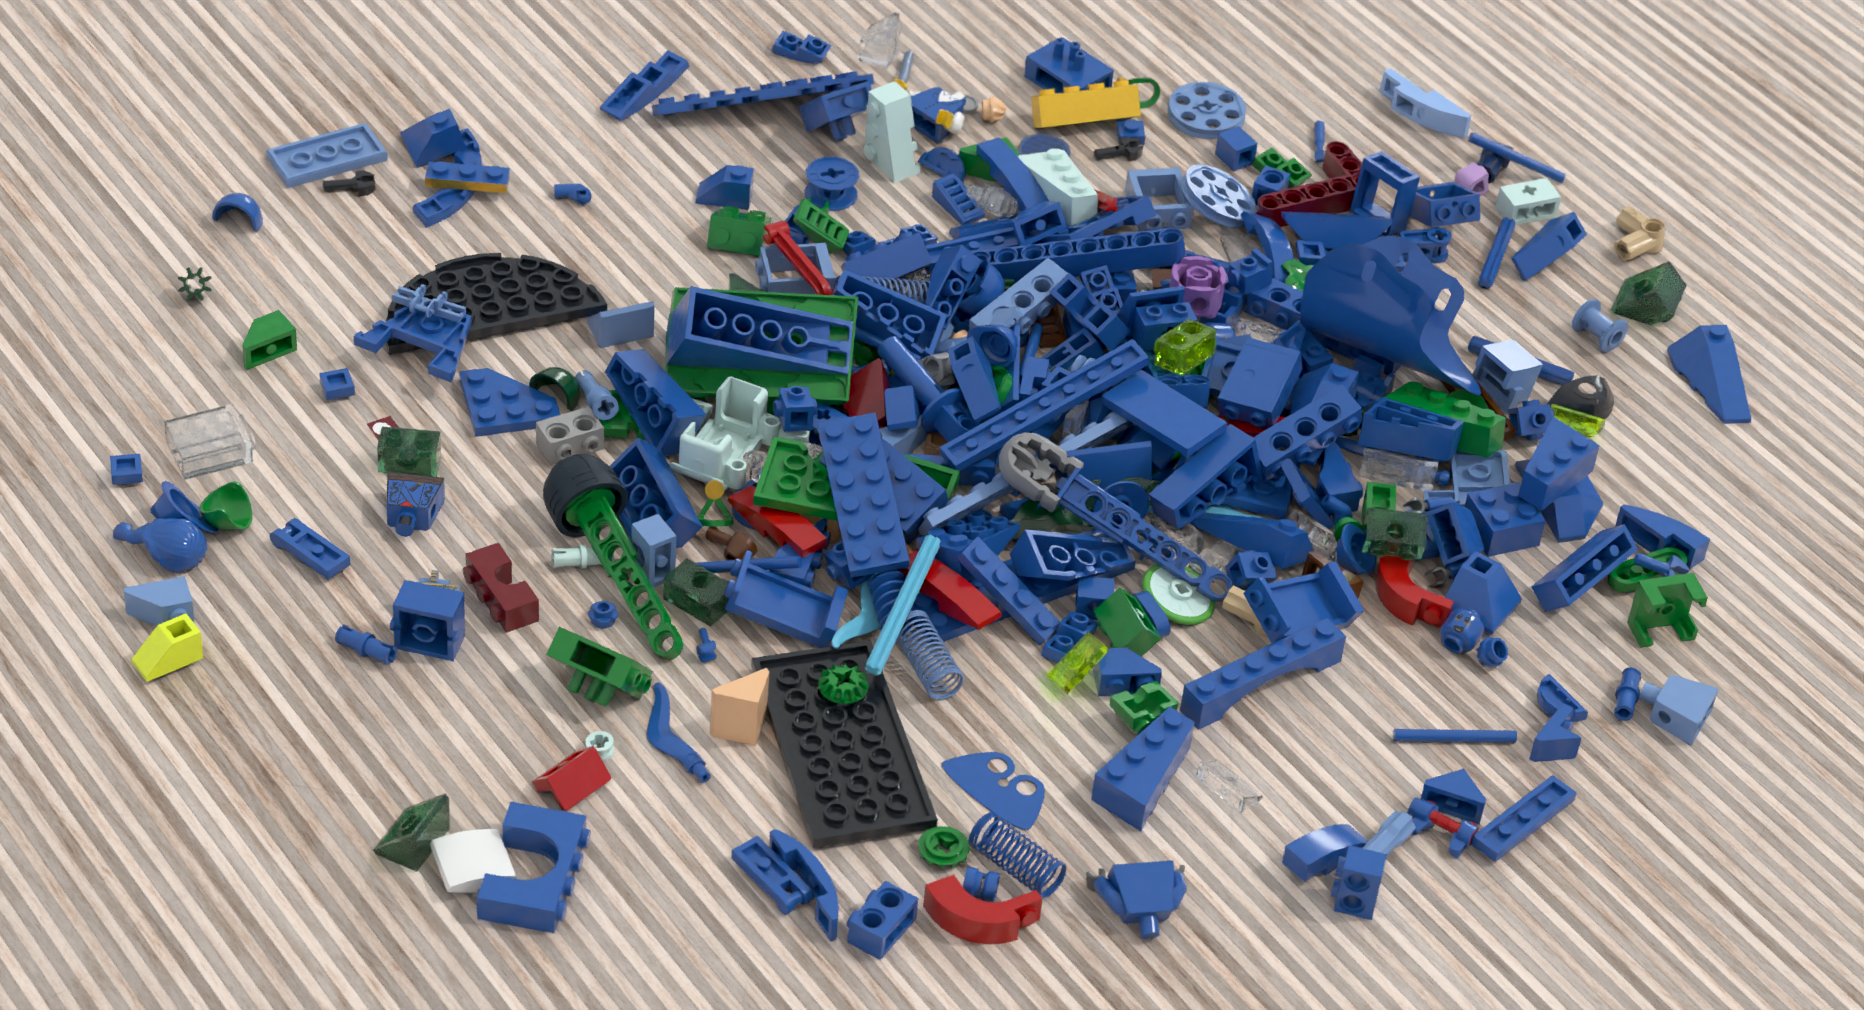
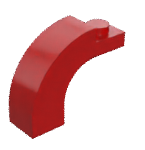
[1375,541,1454,628]
[923,874,1043,944]

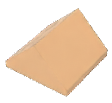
[710,668,769,746]

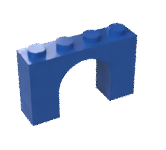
[477,802,591,933]

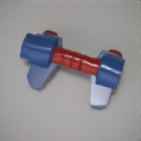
[1407,797,1479,858]

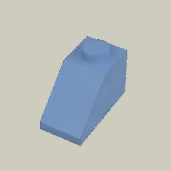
[123,576,195,626]

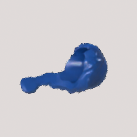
[113,518,208,572]

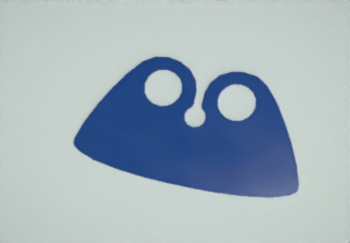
[942,752,1045,830]

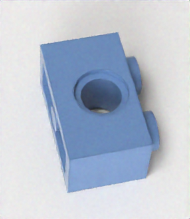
[631,514,677,588]

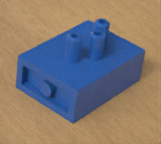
[1024,37,1114,94]
[799,81,872,141]
[1218,337,1302,428]

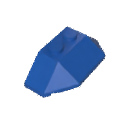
[1281,212,1392,251]
[1515,459,1603,543]

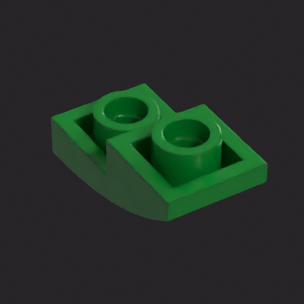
[1252,147,1312,188]

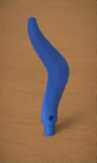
[647,683,711,783]

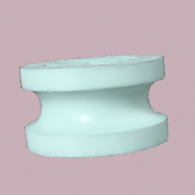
[585,731,614,761]

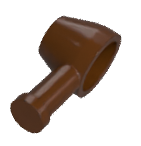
[705,527,757,560]

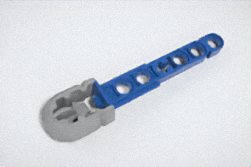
[999,432,1232,602]

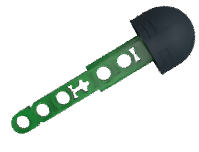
[543,454,683,660]

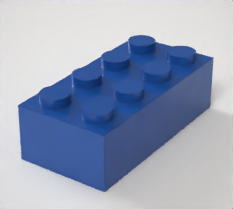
[819,437,948,545]

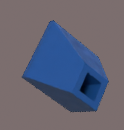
[1445,551,1522,635]

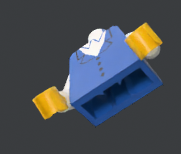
[893,78,966,144]

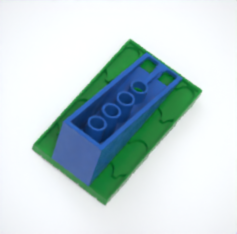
[663,286,858,405]

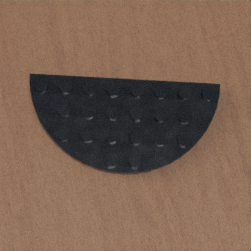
[386,253,607,355]

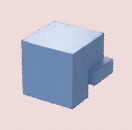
[1473,339,1543,414]

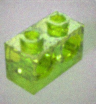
[1154,319,1217,376]

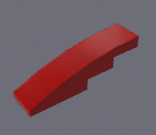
[727,485,827,558]
[897,549,1001,630]

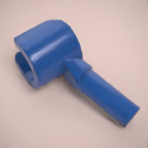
[696,628,716,663]

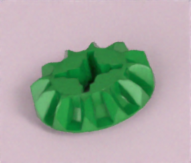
[819,663,869,704]
[918,826,970,870]

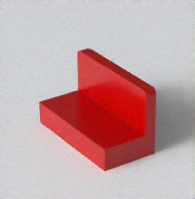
[532,746,611,811]

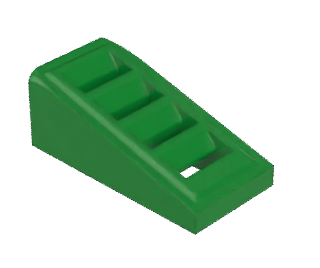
[793,199,849,254]

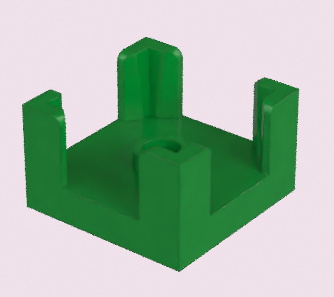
[1627,573,1708,648]

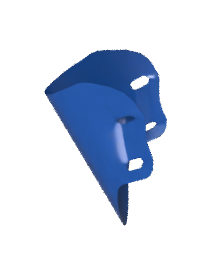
[1300,236,1481,395]

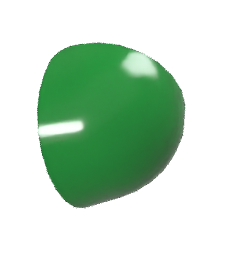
[199,481,252,530]

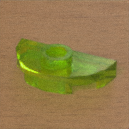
[1550,404,1606,437]

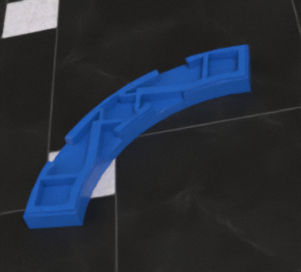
[413,128,482,228]

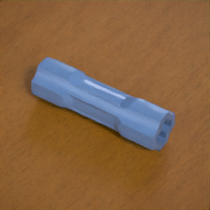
[1363,811,1416,856]

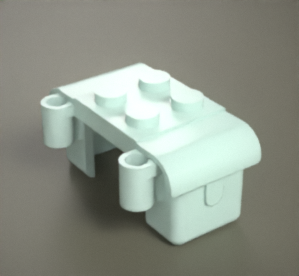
[670,377,780,490]

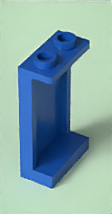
[723,550,848,648]
[1243,561,1364,643]

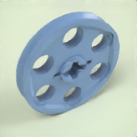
[1168,82,1246,139]
[1180,165,1256,228]

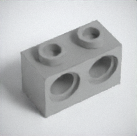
[536,407,604,465]

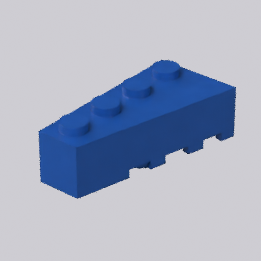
[605,349,707,456]

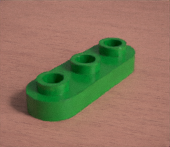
[1608,547,1687,592]

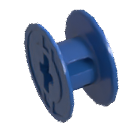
[805,157,859,211]

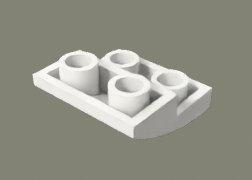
[430,829,516,893]

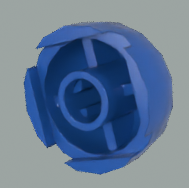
[957,260,1005,316]

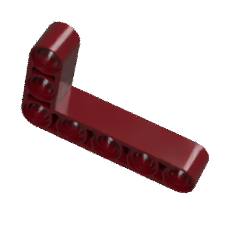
[1256,141,1362,228]

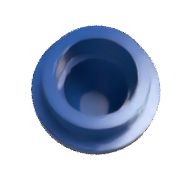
[1476,637,1508,667]

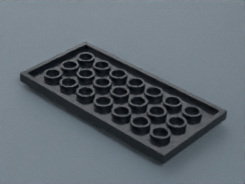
[751,640,938,848]

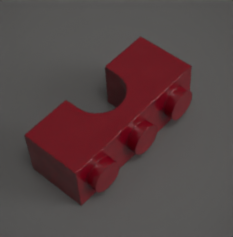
[463,542,539,633]

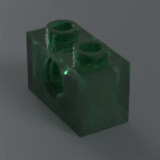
[377,426,441,477]
[1362,507,1428,560]
[663,558,728,627]

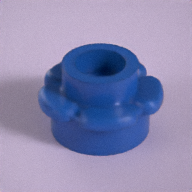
[588,601,618,629]

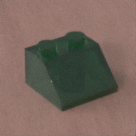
[1611,261,1687,325]

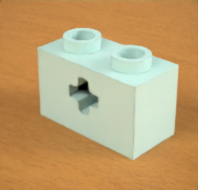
[1495,178,1561,226]

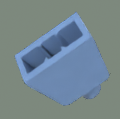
[1639,675,1719,745]

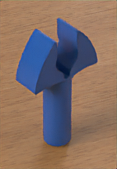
[1634,553,1690,577]

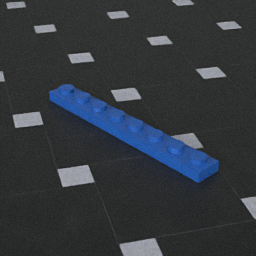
[939,339,1149,471]

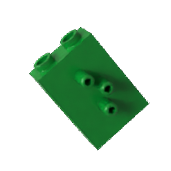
[546,626,653,707]

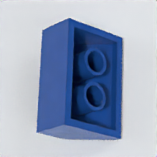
[1054,441,1152,504]

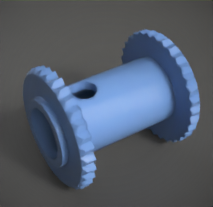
[1572,299,1628,352]

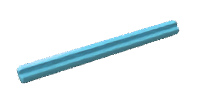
[865,535,941,676]

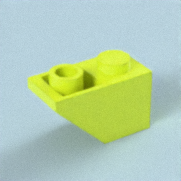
[132,614,203,682]

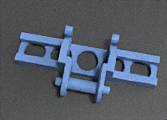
[392,284,466,323]

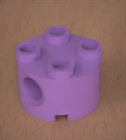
[1169,256,1227,318]

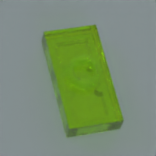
[1046,631,1109,695]

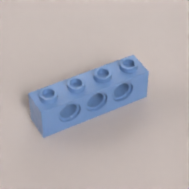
[969,258,1068,334]

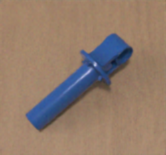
[878,336,981,442]

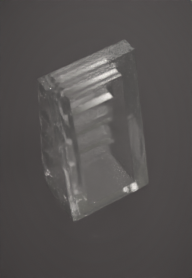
[1233,317,1285,343]
[1287,509,1337,562]
[1150,515,1204,558]

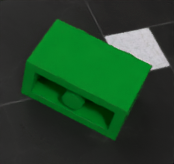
[1093,587,1162,657]

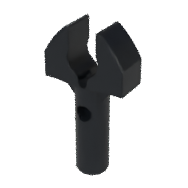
[1094,137,1143,162]
[323,170,376,196]

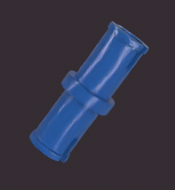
[335,624,397,665]
[1614,667,1641,721]

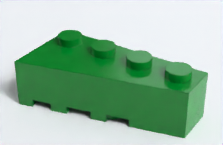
[1385,381,1506,458]

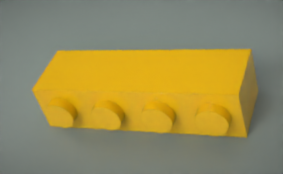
[1031,80,1141,128]

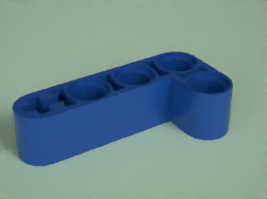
[1140,349,1210,409]

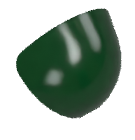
[529,367,580,411]

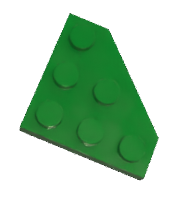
[753,436,838,521]

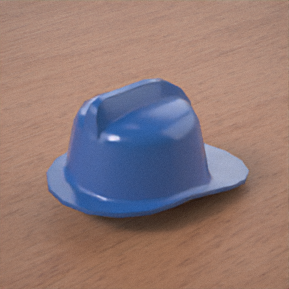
[150,481,218,533]

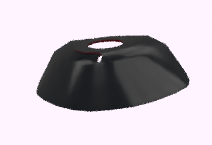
[1547,375,1614,425]

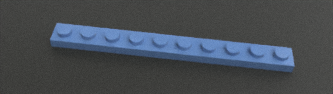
[918,411,1135,536]

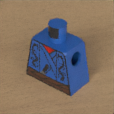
[386,471,445,537]

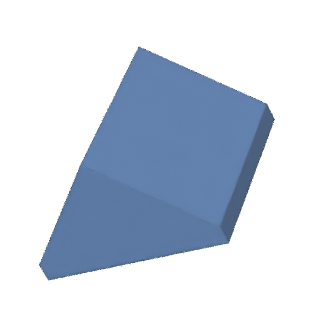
[586,301,655,348]

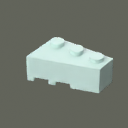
[863,81,920,183]

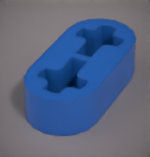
[1132,590,1170,638]

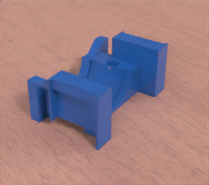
[1353,353,1395,412]

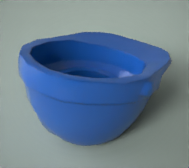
[967,324,1018,368]
[1336,523,1377,575]

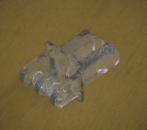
[967,183,1019,218]

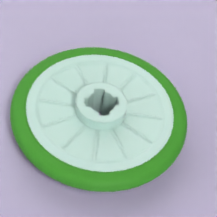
[1142,564,1215,625]

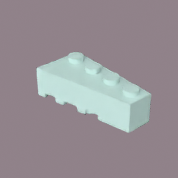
[1017,149,1098,226]

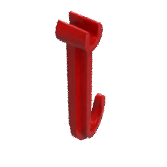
[762,221,832,295]

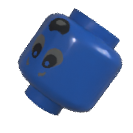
[1439,609,1485,653]

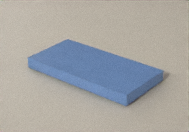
[266,123,388,188]

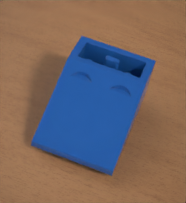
[915,511,1020,582]

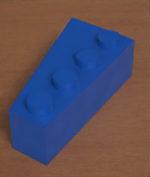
[832,269,947,359]
[1149,424,1263,529]
[1091,707,1195,831]

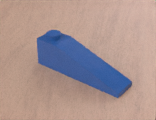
[1009,529,1135,580]

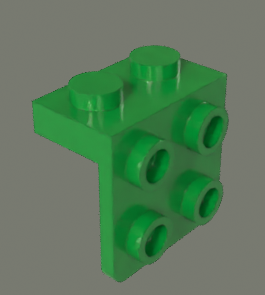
[707,206,772,256]

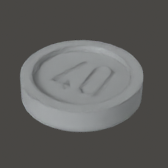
[963,94,978,114]

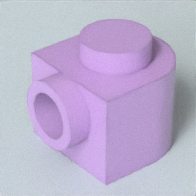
[1454,162,1489,196]

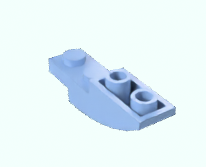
[1380,68,1472,138]

